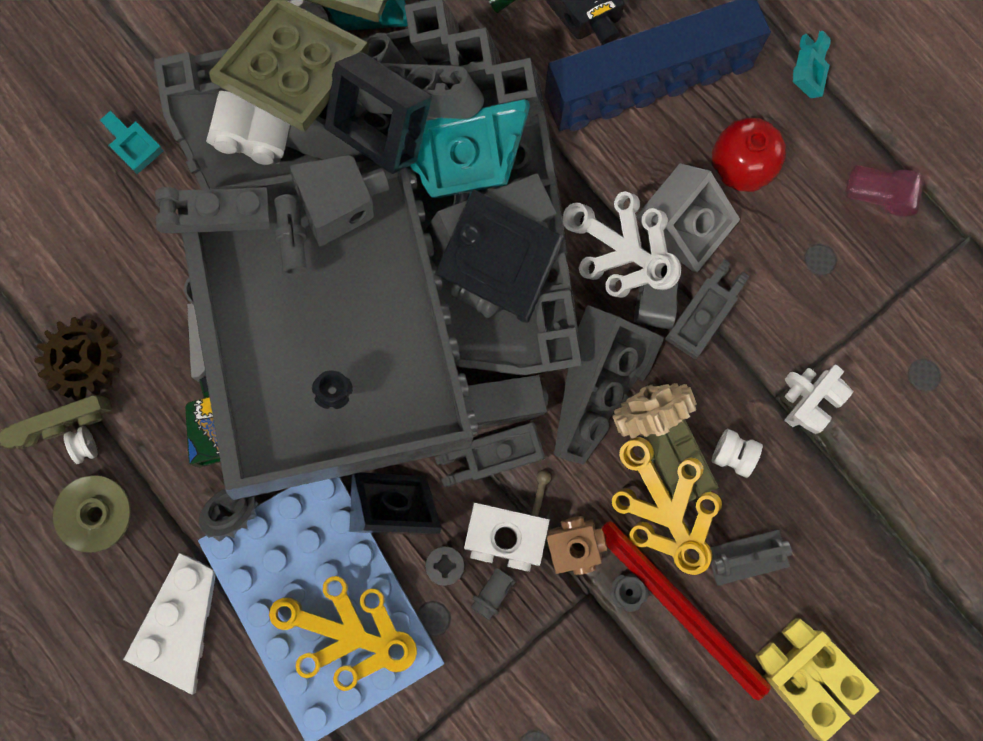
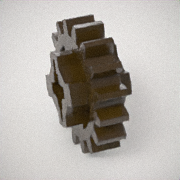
[34,317,122,399]

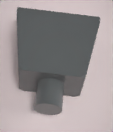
[290,155,389,247]

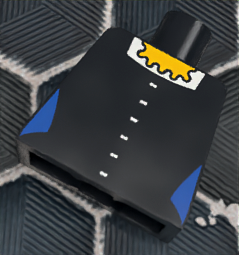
[545,0,624,45]

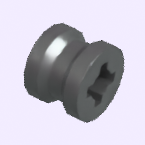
[425,546,464,586]

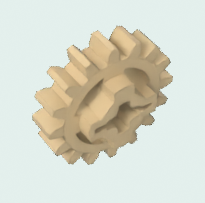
[613,383,697,438]

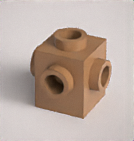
[546,516,608,575]

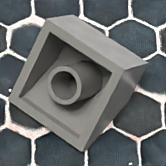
[636,163,740,273]

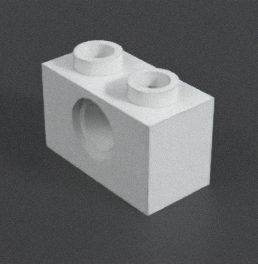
[464,503,550,572]

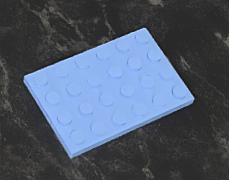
[198,477,445,741]

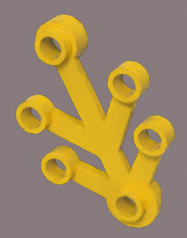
[612,437,722,575]
[269,576,417,691]

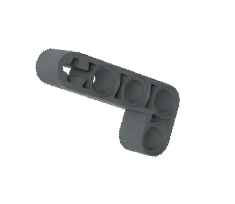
[358,33,484,119]

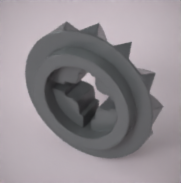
[199,489,259,542]

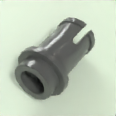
[471,568,516,620]

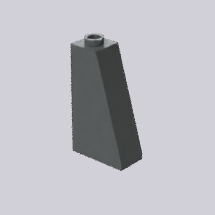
[464,375,548,430]

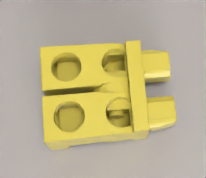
[755,618,879,741]

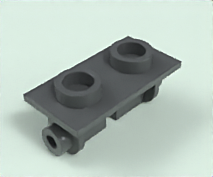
[710,530,792,586]

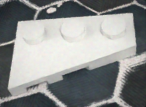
[123,553,216,695]

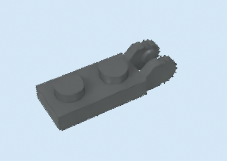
[665,259,749,360]
[435,422,545,487]

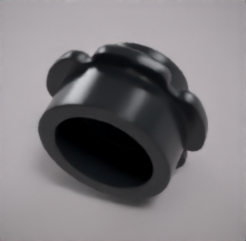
[312,370,353,409]

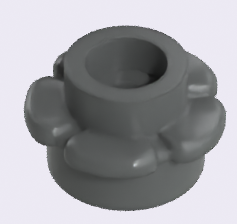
[611,573,648,612]

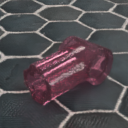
[845,165,924,216]

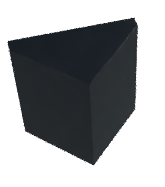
[349,472,442,535]

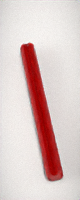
[601,521,771,701]

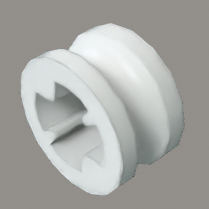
[64,426,98,464]

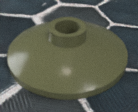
[53,475,131,553]

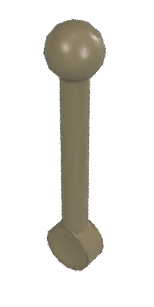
[531,470,551,517]

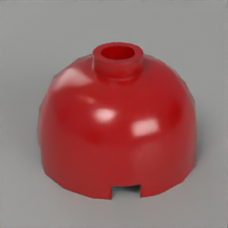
[712,117,786,192]

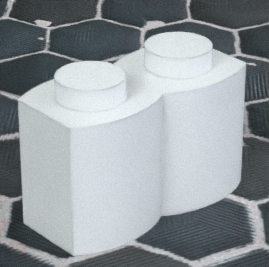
[206,91,290,165]

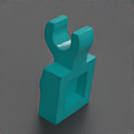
[792,31,831,98]
[100,111,164,174]

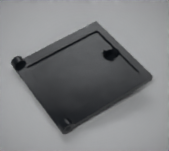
[435,189,564,323]

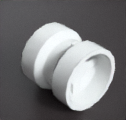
[712,428,763,478]

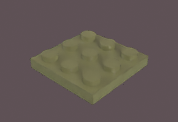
[209,0,369,132]

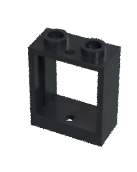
[325,52,432,174]

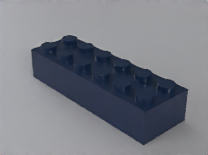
[544,0,771,132]

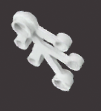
[563,191,681,298]

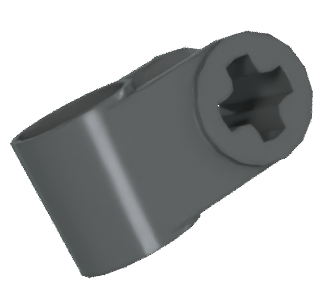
[634,265,678,329]

